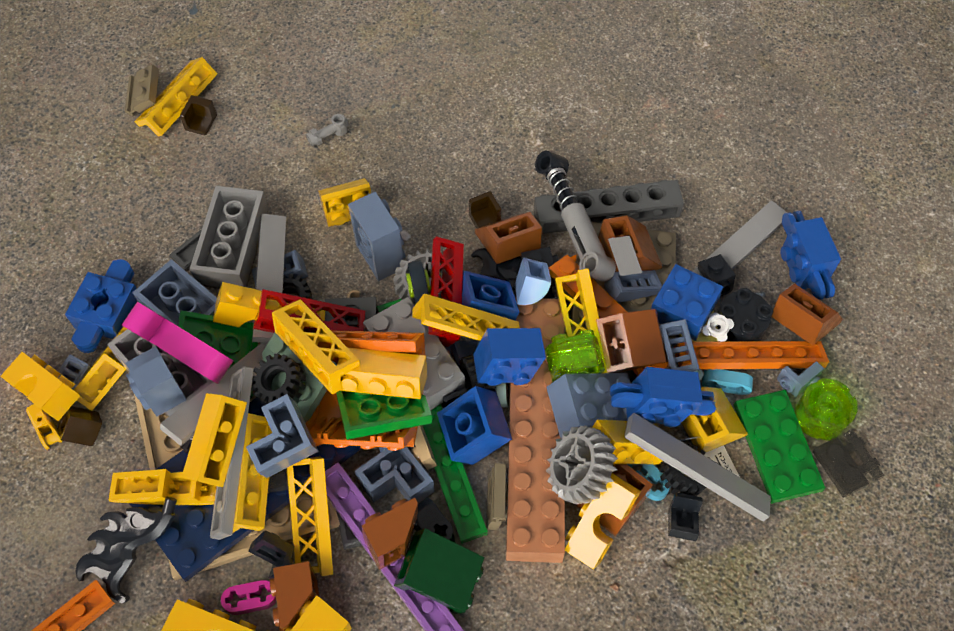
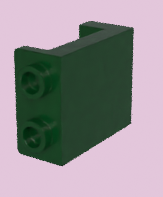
[394,528,485,614]

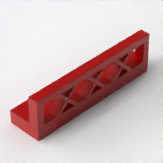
[428,236,464,347]
[253,289,365,333]

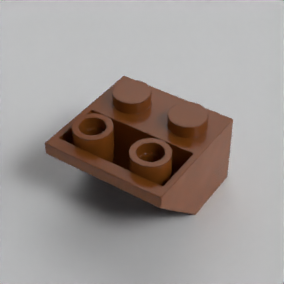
[475,212,542,264]
[598,215,662,272]
[771,284,843,345]
[596,309,668,373]
[573,464,653,537]
[361,498,418,570]
[270,561,320,631]

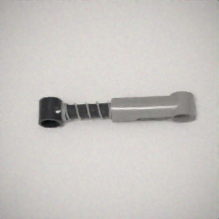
[535,150,616,282]

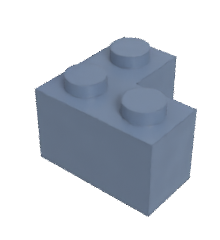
[126,346,187,417]
[246,394,318,478]
[355,447,435,503]

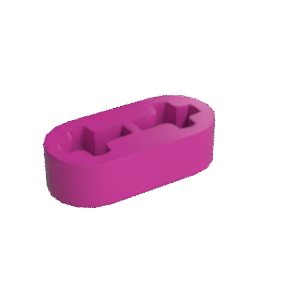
[221,580,276,615]

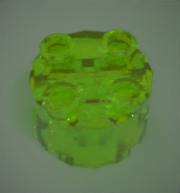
[545,330,605,383]
[795,378,858,441]

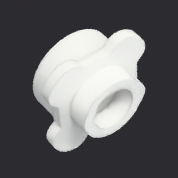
[703,313,734,342]

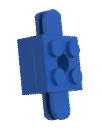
[780,210,841,300]
[65,259,138,353]
[610,367,716,427]

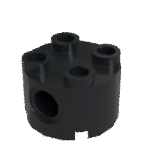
[717,288,773,342]

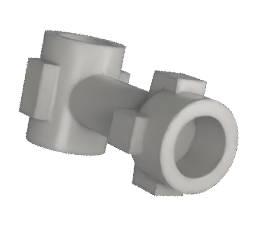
[306,114,349,147]

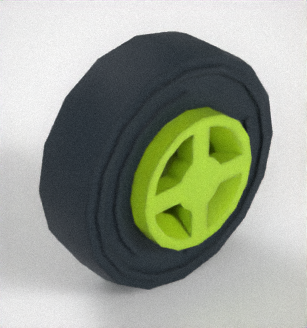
[406,260,430,305]

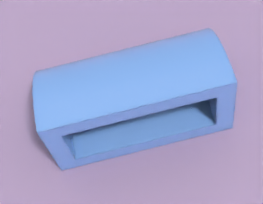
[515,258,551,305]

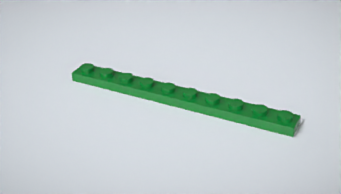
[377,299,488,544]

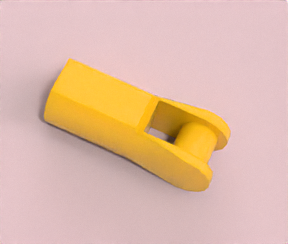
[26,404,63,450]

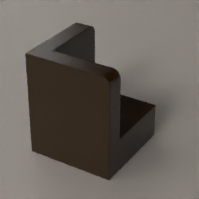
[180,95,217,135]
[469,191,501,229]
[57,406,102,446]

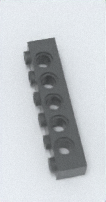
[534,180,684,234]

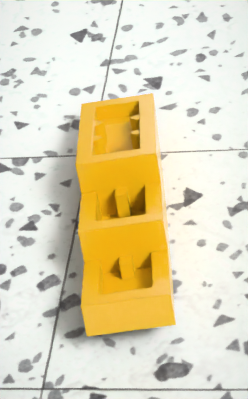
[74,326,127,411]
[108,469,217,505]

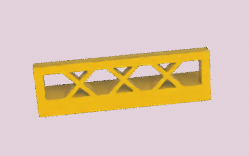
[134,57,217,136]
[555,269,607,374]
[412,293,520,341]
[272,299,360,394]
[233,413,272,533]
[287,457,333,576]

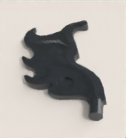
[471,248,571,309]
[75,497,177,603]

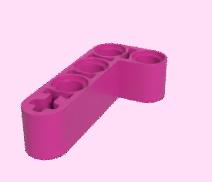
[122,302,233,384]

